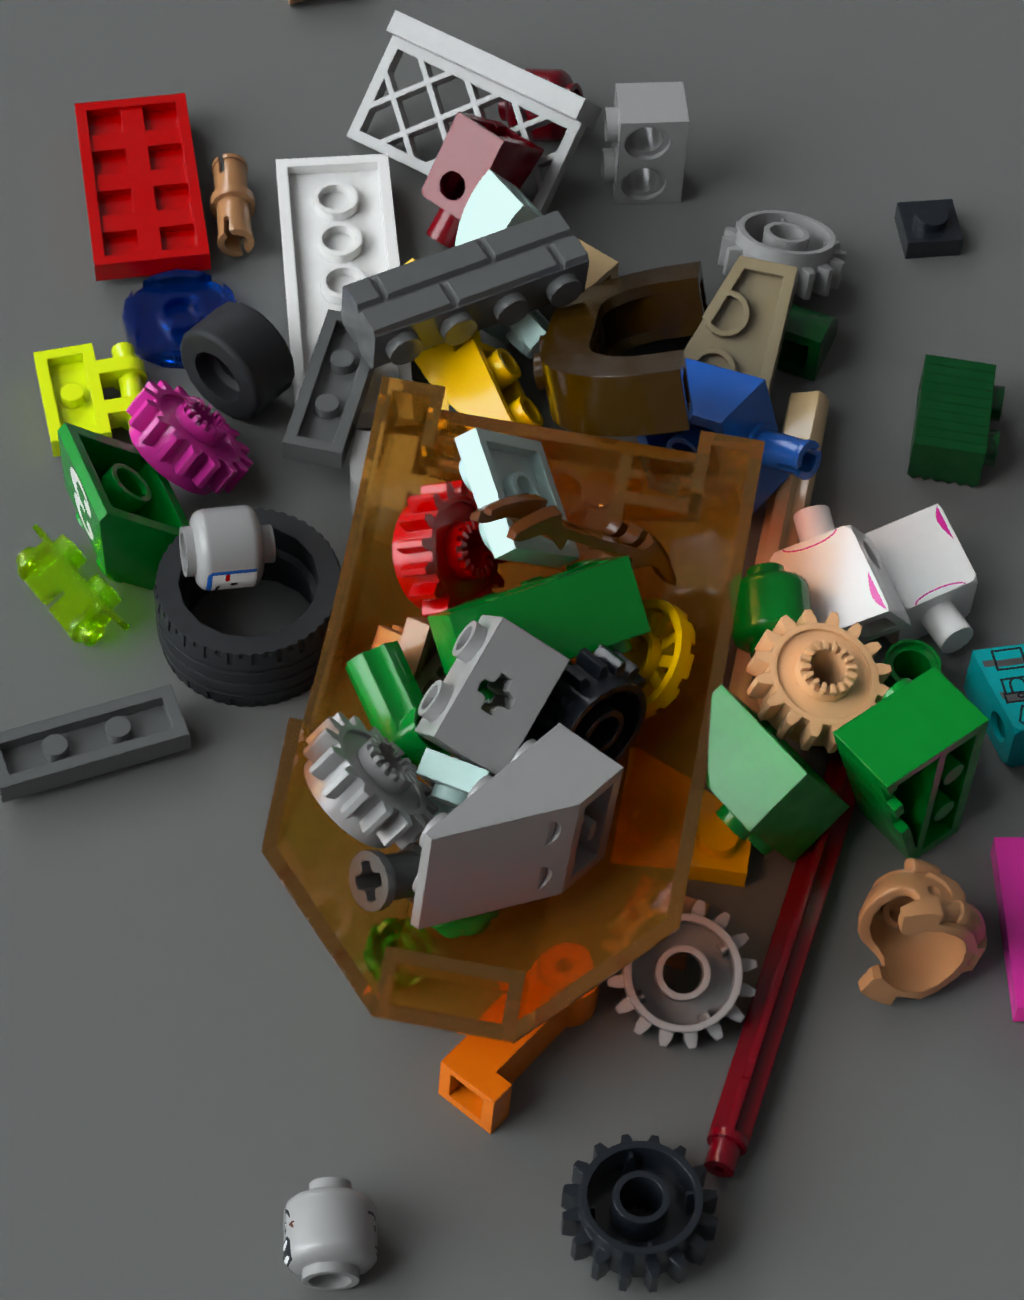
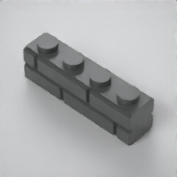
[341,210,589,369]

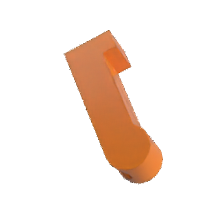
[438,948,601,1134]

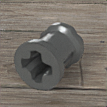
[349,841,422,912]

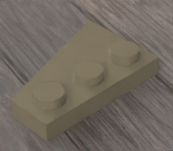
[684,255,799,396]

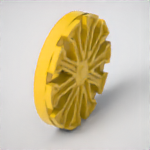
[623,598,695,719]

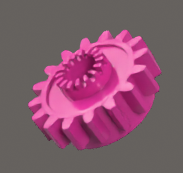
[126,380,253,495]

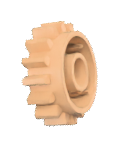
[746,609,892,753]

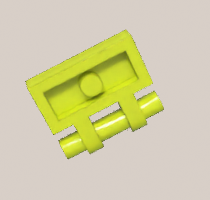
[33,342,147,457]

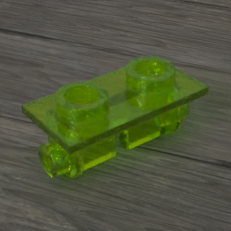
[16,523,130,646]

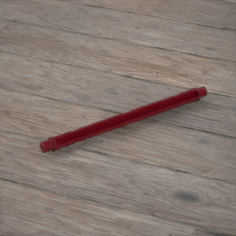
[704,749,856,1178]

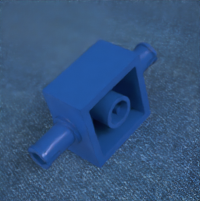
[637,358,822,519]

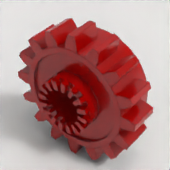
[392,480,507,618]

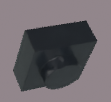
[894,199,964,259]

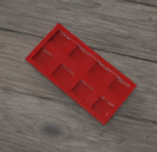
[74,93,211,281]

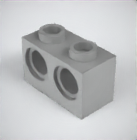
[600,81,689,205]

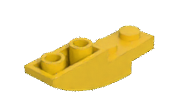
[405,258,550,452]

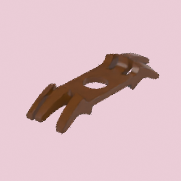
[470,493,677,586]

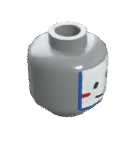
[179,505,276,591]

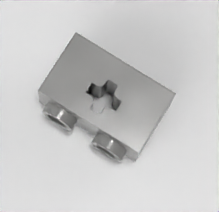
[414,615,570,776]

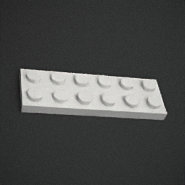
[275,154,416,429]

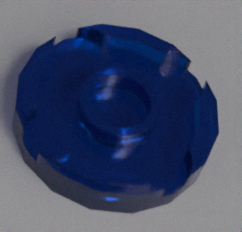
[122,269,237,369]

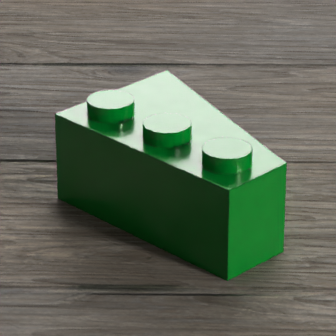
[427,555,651,700]
[833,666,989,859]

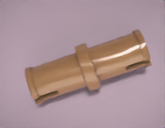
[210,153,255,257]

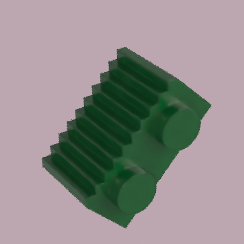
[907,354,1005,488]

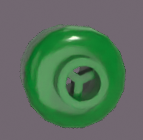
[726,562,812,658]

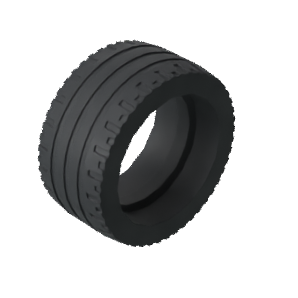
[154,508,346,707]

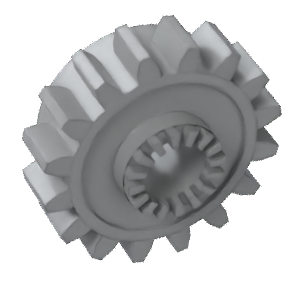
[718,210,847,300]
[303,712,438,850]
[607,898,757,1049]

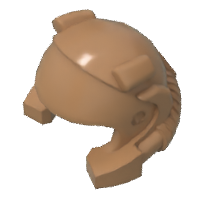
[857,858,987,1005]

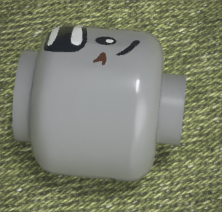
[283,1177,378,1291]

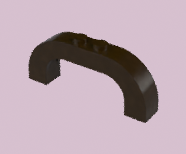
[533,261,708,437]

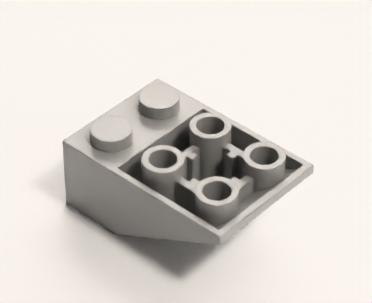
[410,723,624,929]

